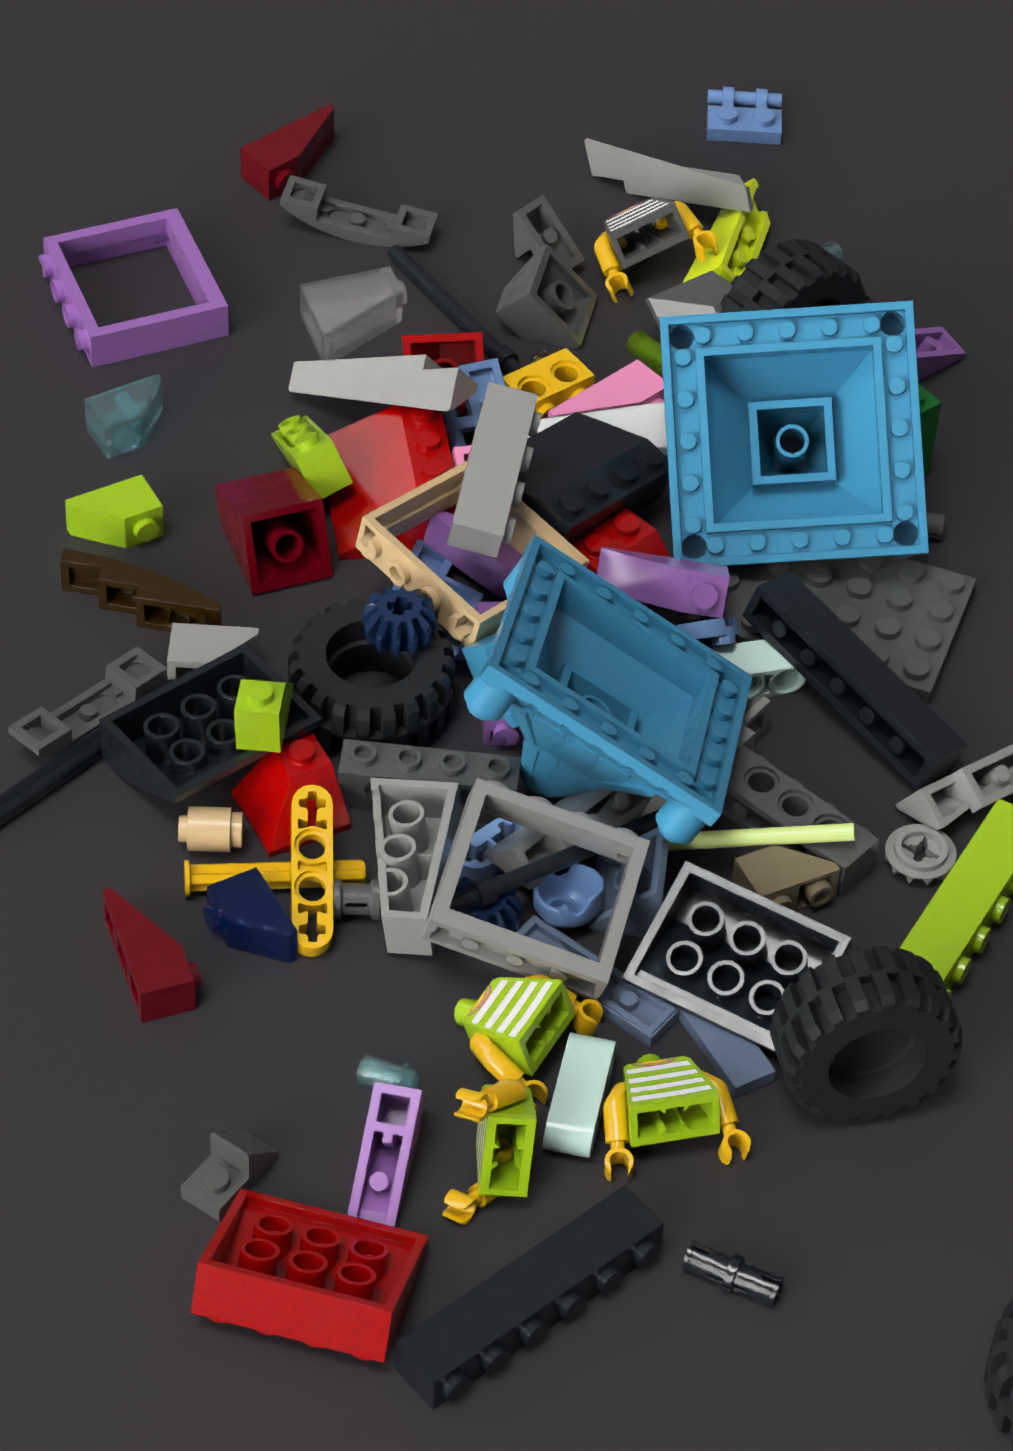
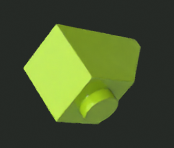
[65,474,164,549]
[234,679,294,753]

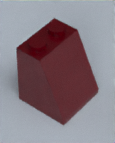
[215,467,333,595]

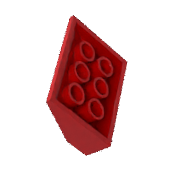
[327,405,457,561]
[191,1188,429,1363]

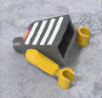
[594,198,718,303]

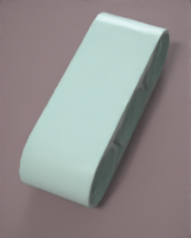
[709,639,806,699]
[542,1032,617,1158]

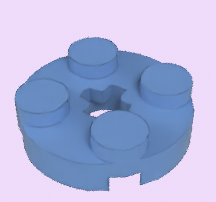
[676,617,740,647]

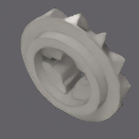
[885,824,957,886]

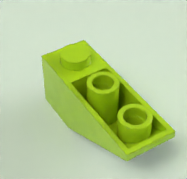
[271,415,353,498]

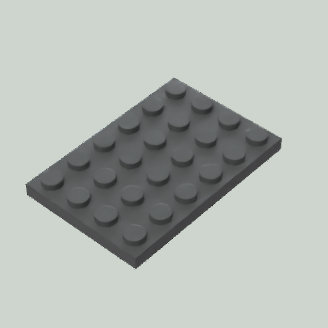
[686,556,977,704]

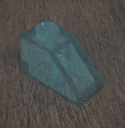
[84,374,163,459]

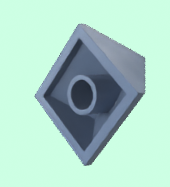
[588,827,669,937]

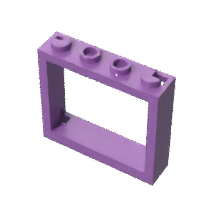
[39,208,229,367]

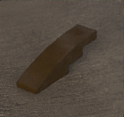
[60,549,222,632]

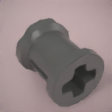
[333,879,380,920]

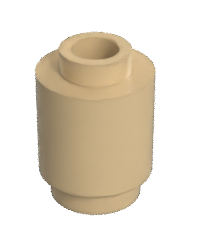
[178,806,243,852]

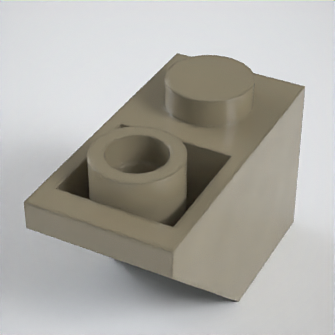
[731,845,840,912]

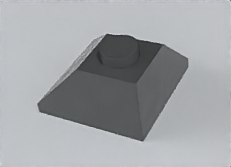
[495,244,598,349]
[645,271,732,329]

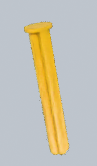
[184,859,366,896]

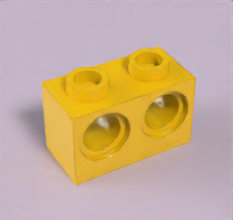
[503,348,595,419]

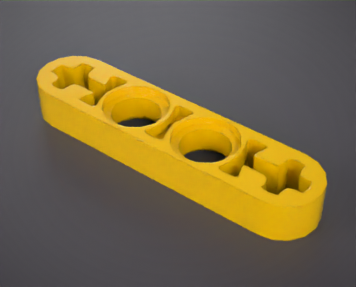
[291,785,333,957]

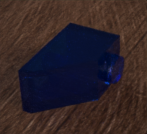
[203,867,298,963]

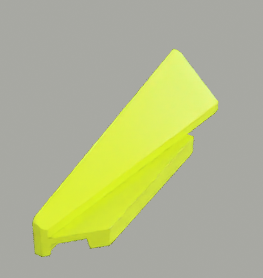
[683,178,771,283]

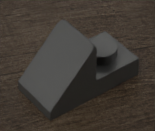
[512,195,585,269]
[180,1128,279,1222]

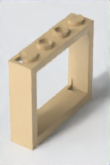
[355,461,590,646]

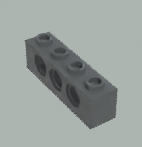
[338,739,521,823]
[722,744,880,898]

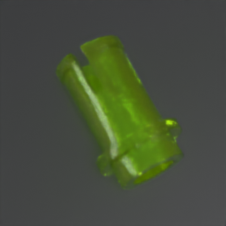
[627,330,663,373]

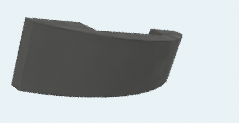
[280,175,439,247]
[8,646,167,756]

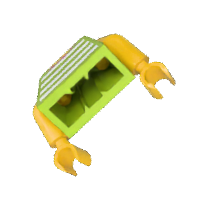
[454,974,603,1111]
[603,1054,751,1182]
[442,1079,537,1225]

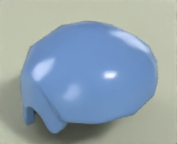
[533,863,604,929]

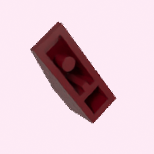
[240,104,334,200]
[102,888,202,1023]

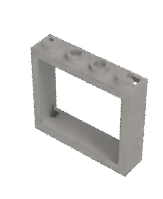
[421,778,650,1000]

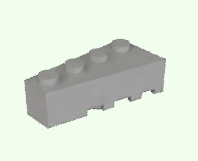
[447,382,542,558]
[370,778,463,956]

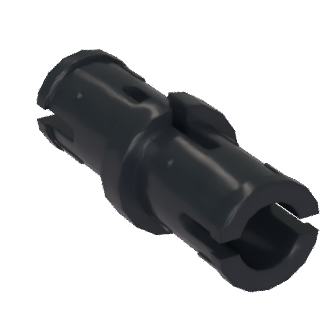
[682,1240,785,1308]

